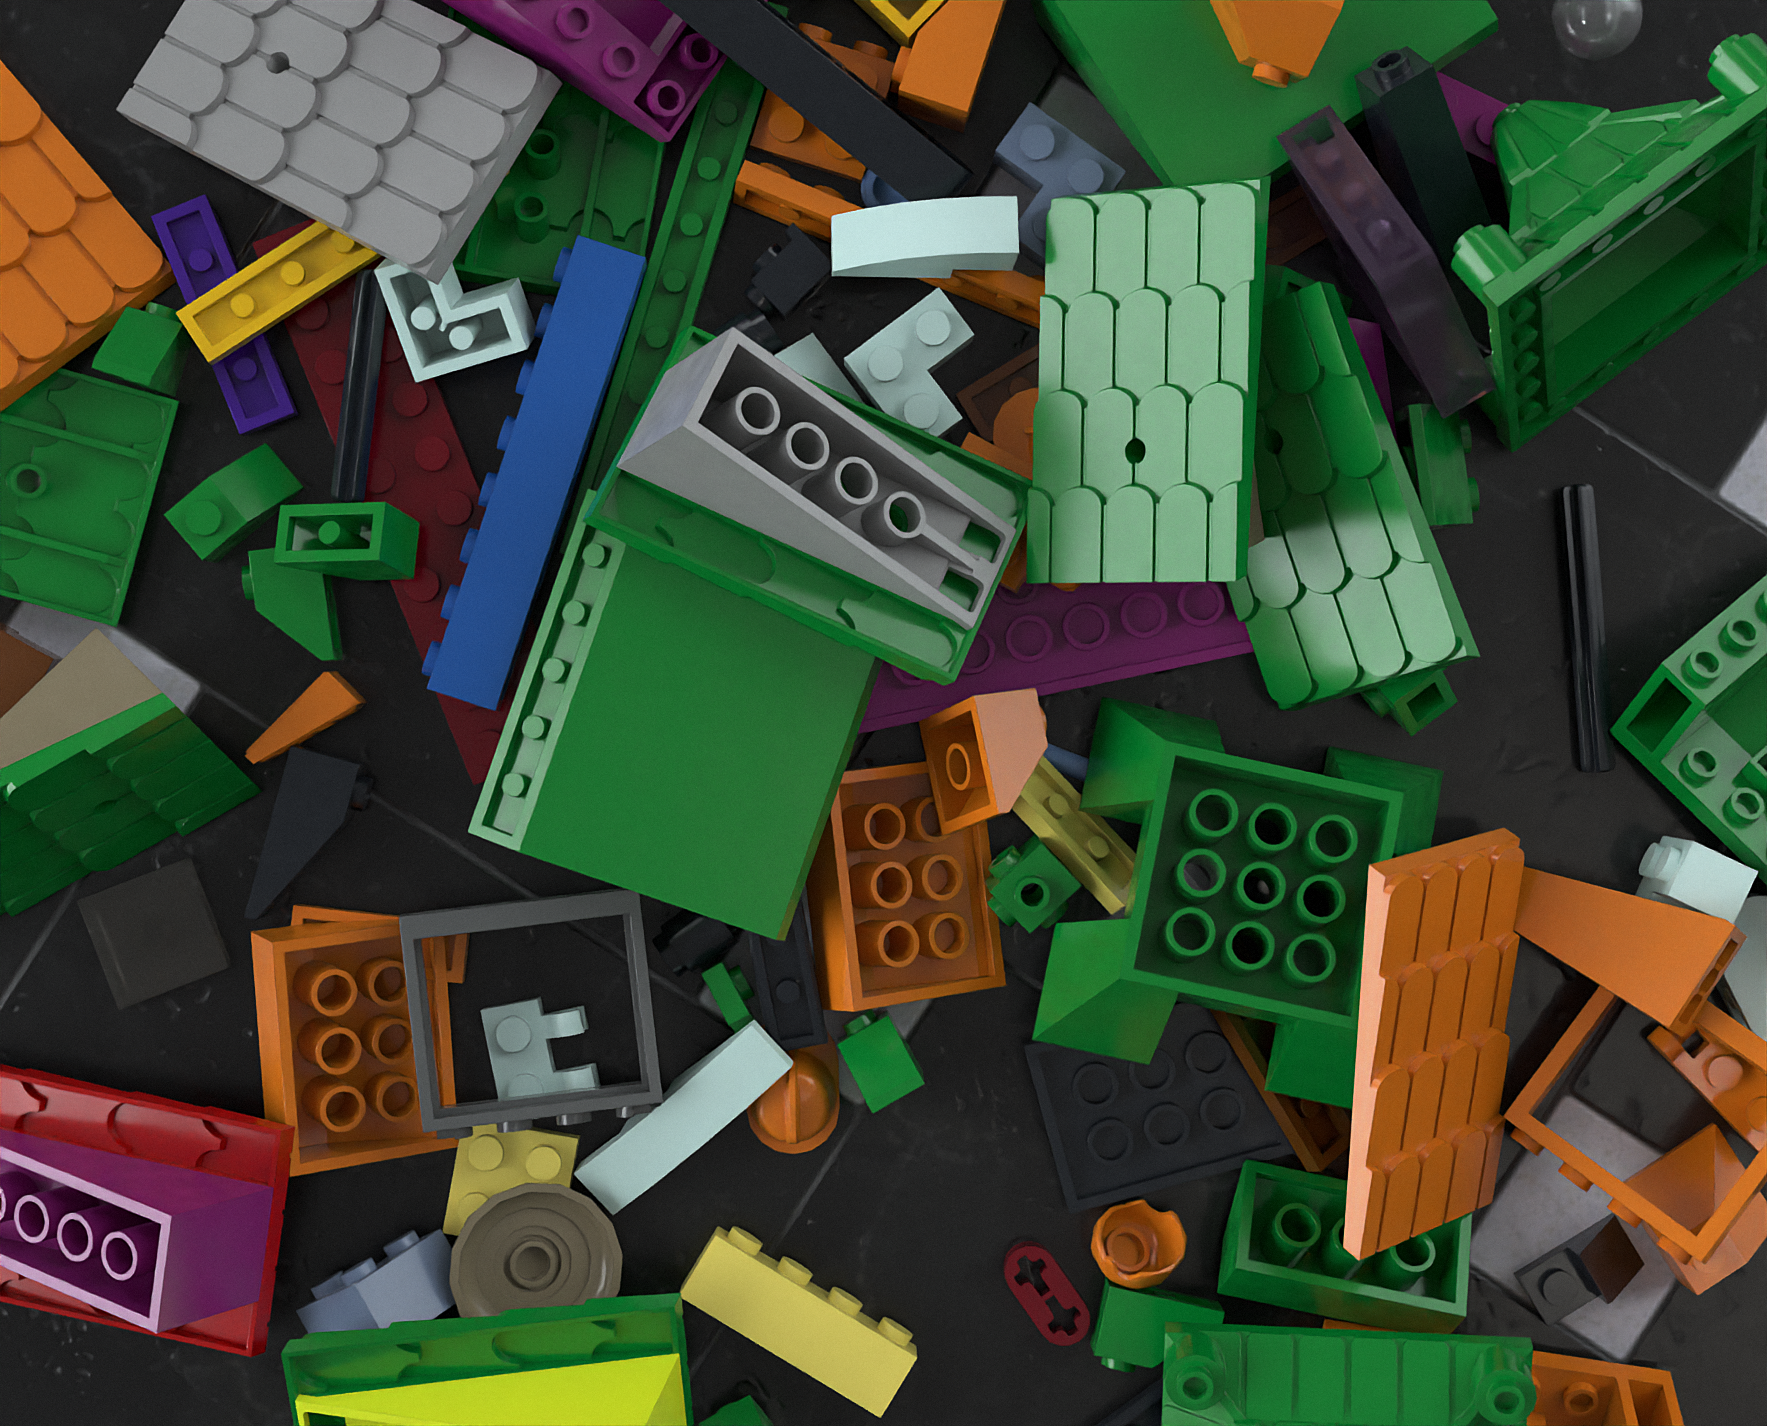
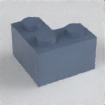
[993,102,1126,271]
[296,1229,456,1333]

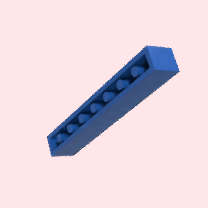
[422,235,648,712]

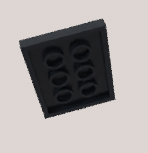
[1023,1001,1295,1214]

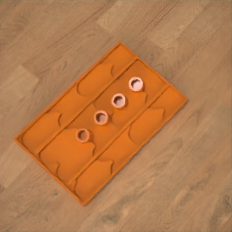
[0,60,177,412]
[1343,828,1525,1261]

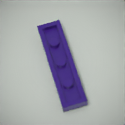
[151,194,298,436]

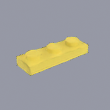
[1012,756,1136,915]

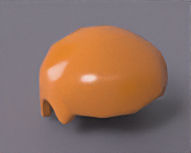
[1091,1199,1188,1289]

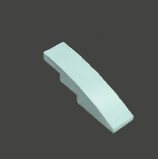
[574,1020,794,1215]

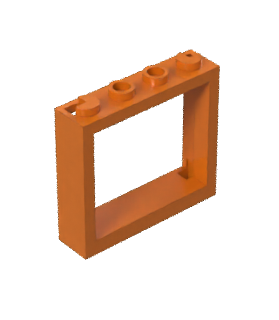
[1503,986,1767,1266]

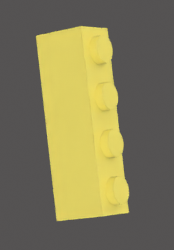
[680,1226,917,1418]

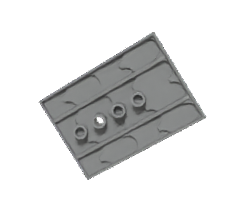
[116,0,563,285]

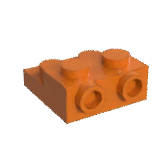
[750,23,895,183]

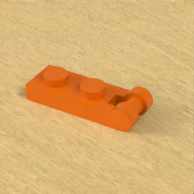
[1647,1023,1767,1153]

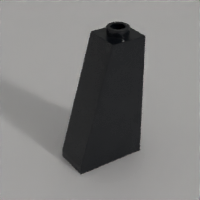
[1354,46,1493,274]

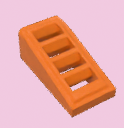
[245,671,368,764]

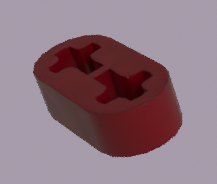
[1003,1241,1090,1346]

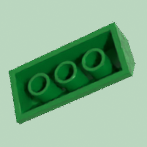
[1217,1159,1472,1334]

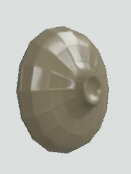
[449,1183,623,1318]

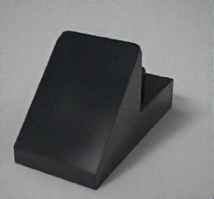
[1514,1213,1645,1327]

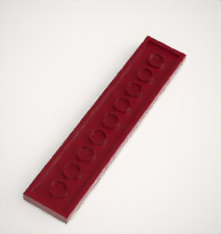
[252,218,538,785]

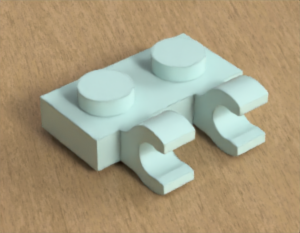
[480,997,600,1119]

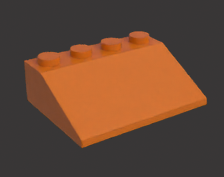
[806,760,1006,1012]
[251,919,459,1177]

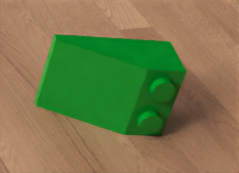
[1393,403,1480,531]

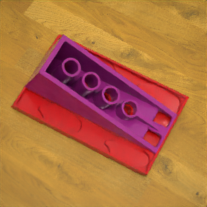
[0,1064,295,1357]

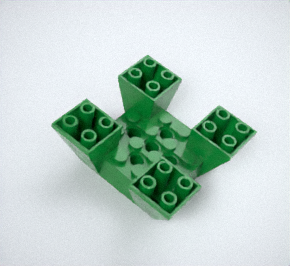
[1032,696,1444,1110]

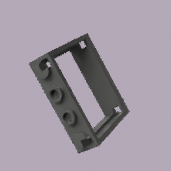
[399,888,663,1140]

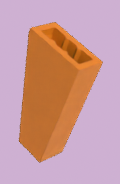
[1513,866,1747,1037]

